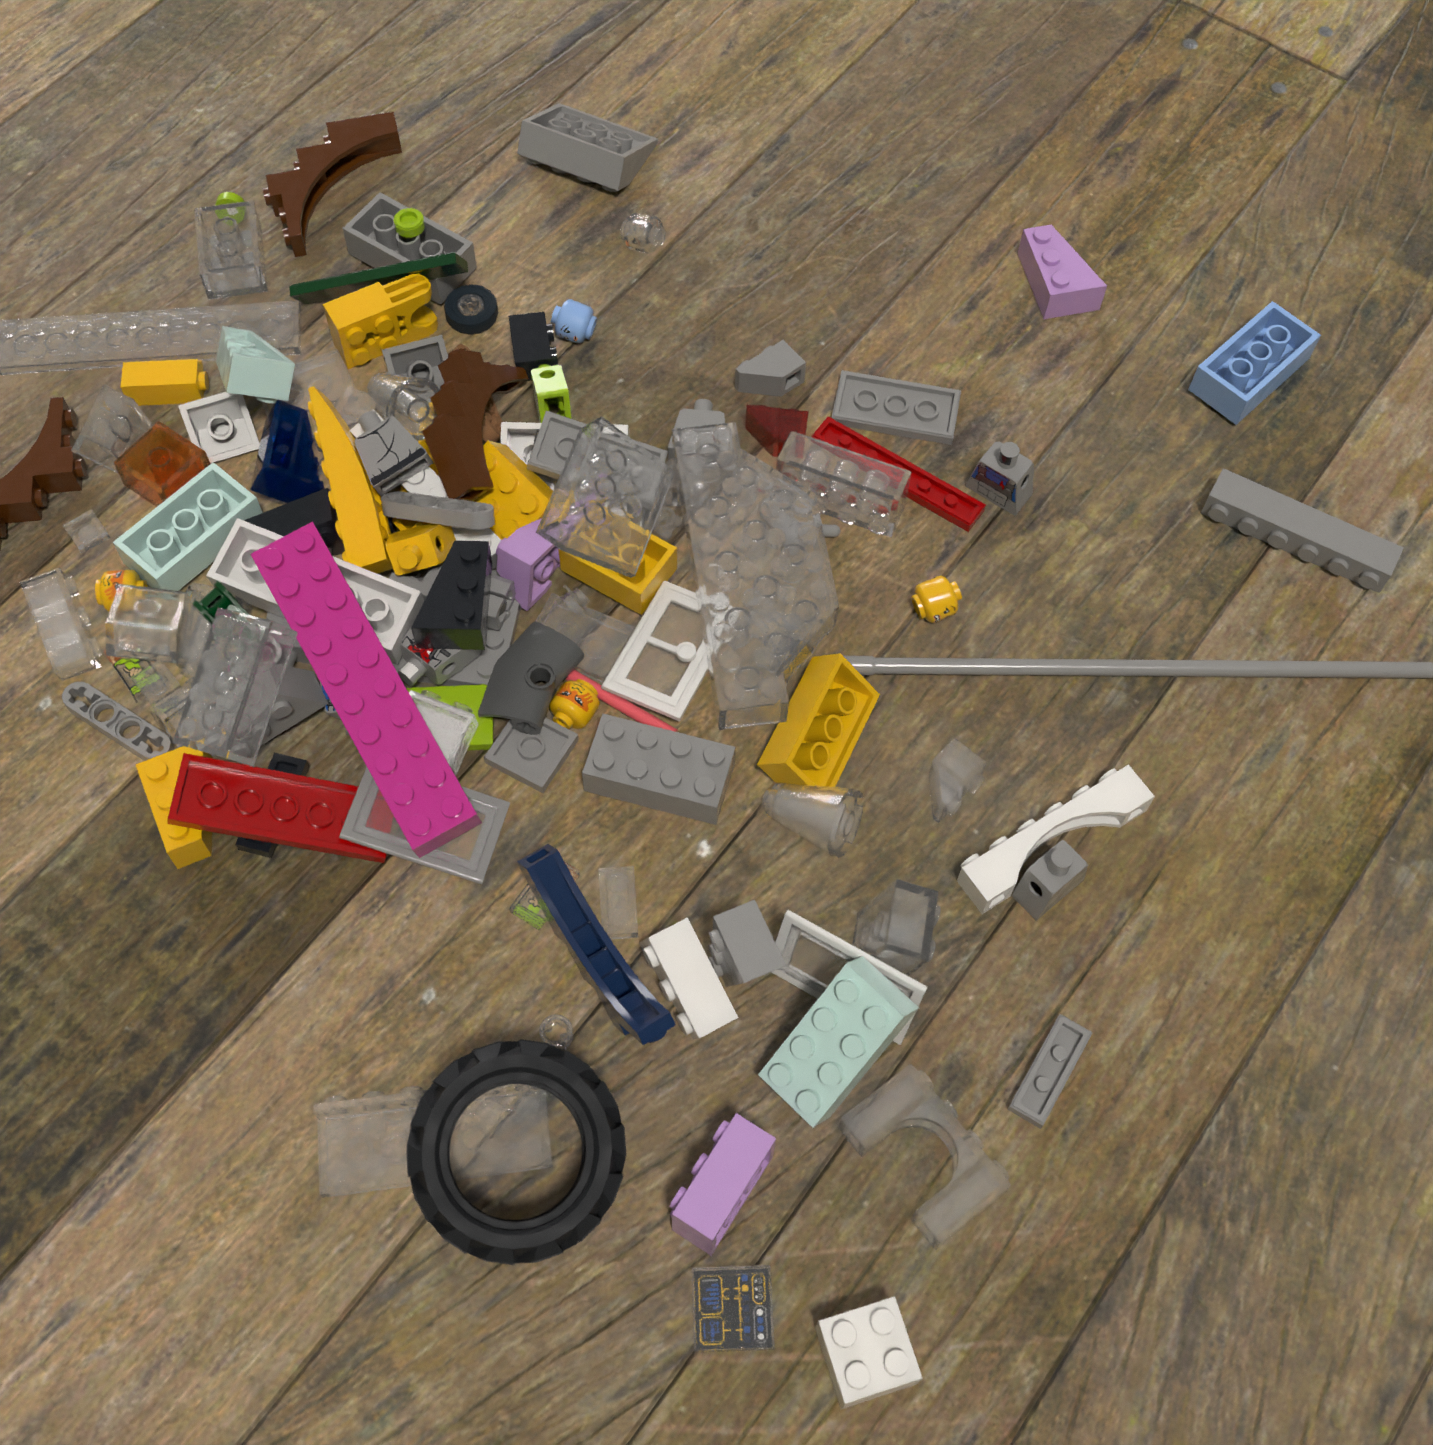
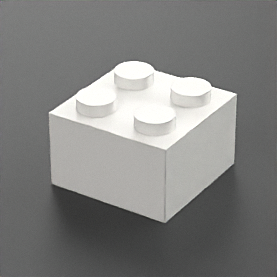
[815,1296,923,1409]

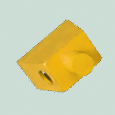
[385,523,456,576]

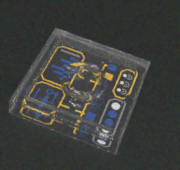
[692,1265,775,1353]

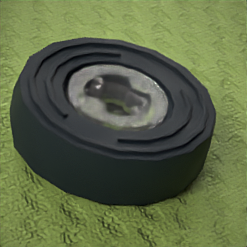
[444,284,498,335]

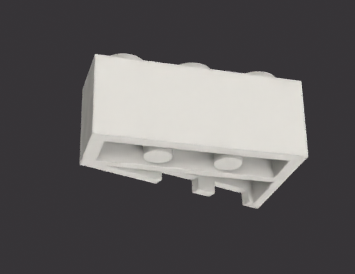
[639,917,738,1039]

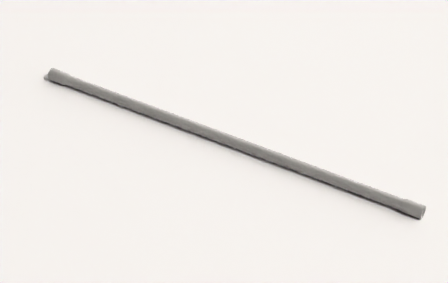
[844,656,1433,678]

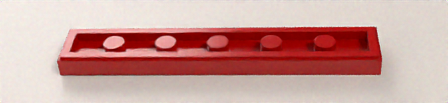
[810,416,986,532]

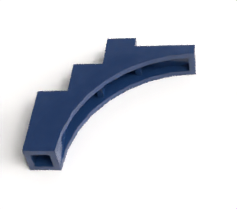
[517,844,676,1045]

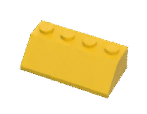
[757,653,880,804]

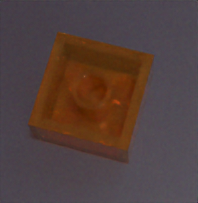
[113,421,210,507]

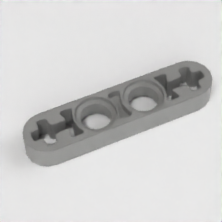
[381,491,495,530]
[62,682,175,761]

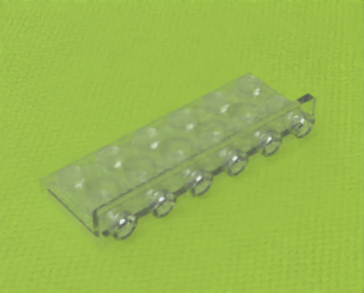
[313,1084,553,1198]

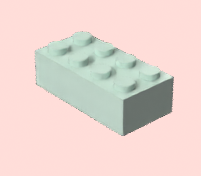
[113,462,262,600]
[758,956,919,1128]

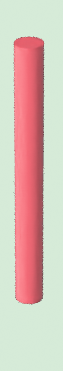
[565,669,678,732]

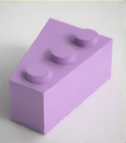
[1018,225,1107,319]

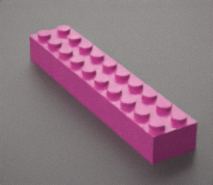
[250,522,482,858]

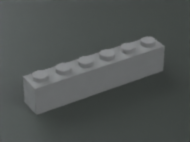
[1201,468,1404,593]

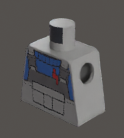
[965,442,1034,516]

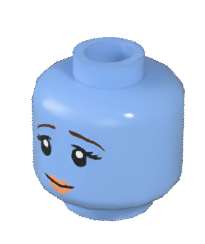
[551,299,597,344]

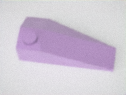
[496,492,605,611]

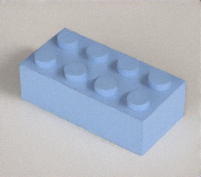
[1188,301,1321,425]

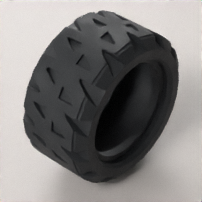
[406,1039,626,1265]

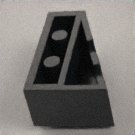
[244,488,345,556]
[411,540,493,650]

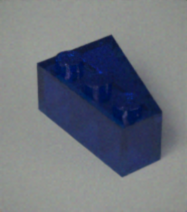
[250,400,325,503]

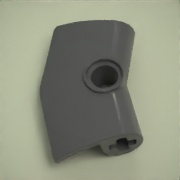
[478,622,585,735]

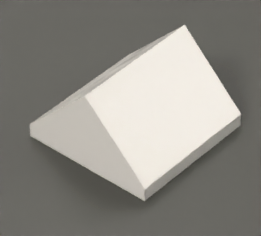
[178,391,261,466]

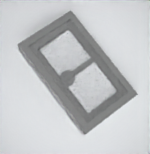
[339,767,510,885]

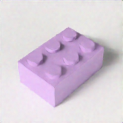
[670,1113,776,1256]

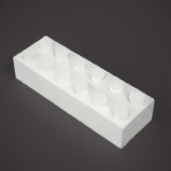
[206,518,424,664]

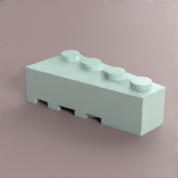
[216,326,295,403]

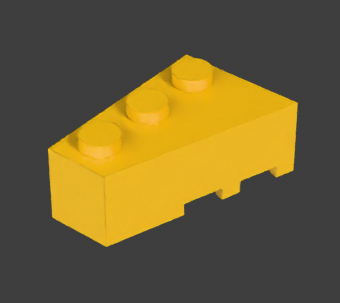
[135,738,213,869]

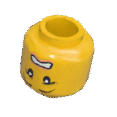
[911,575,962,623]

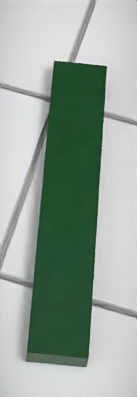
[289,252,468,305]

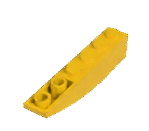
[308,386,393,574]

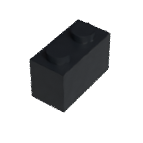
[508,312,558,381]

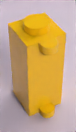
[120,359,209,406]

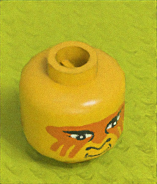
[95,570,148,613]
[549,679,600,730]

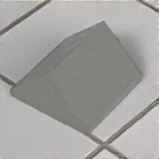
[382,334,448,411]

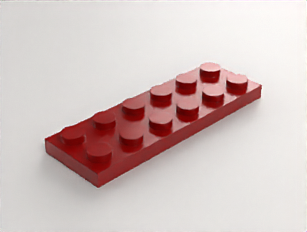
[167,753,393,863]

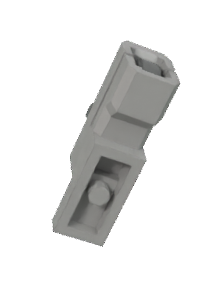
[389,563,516,630]

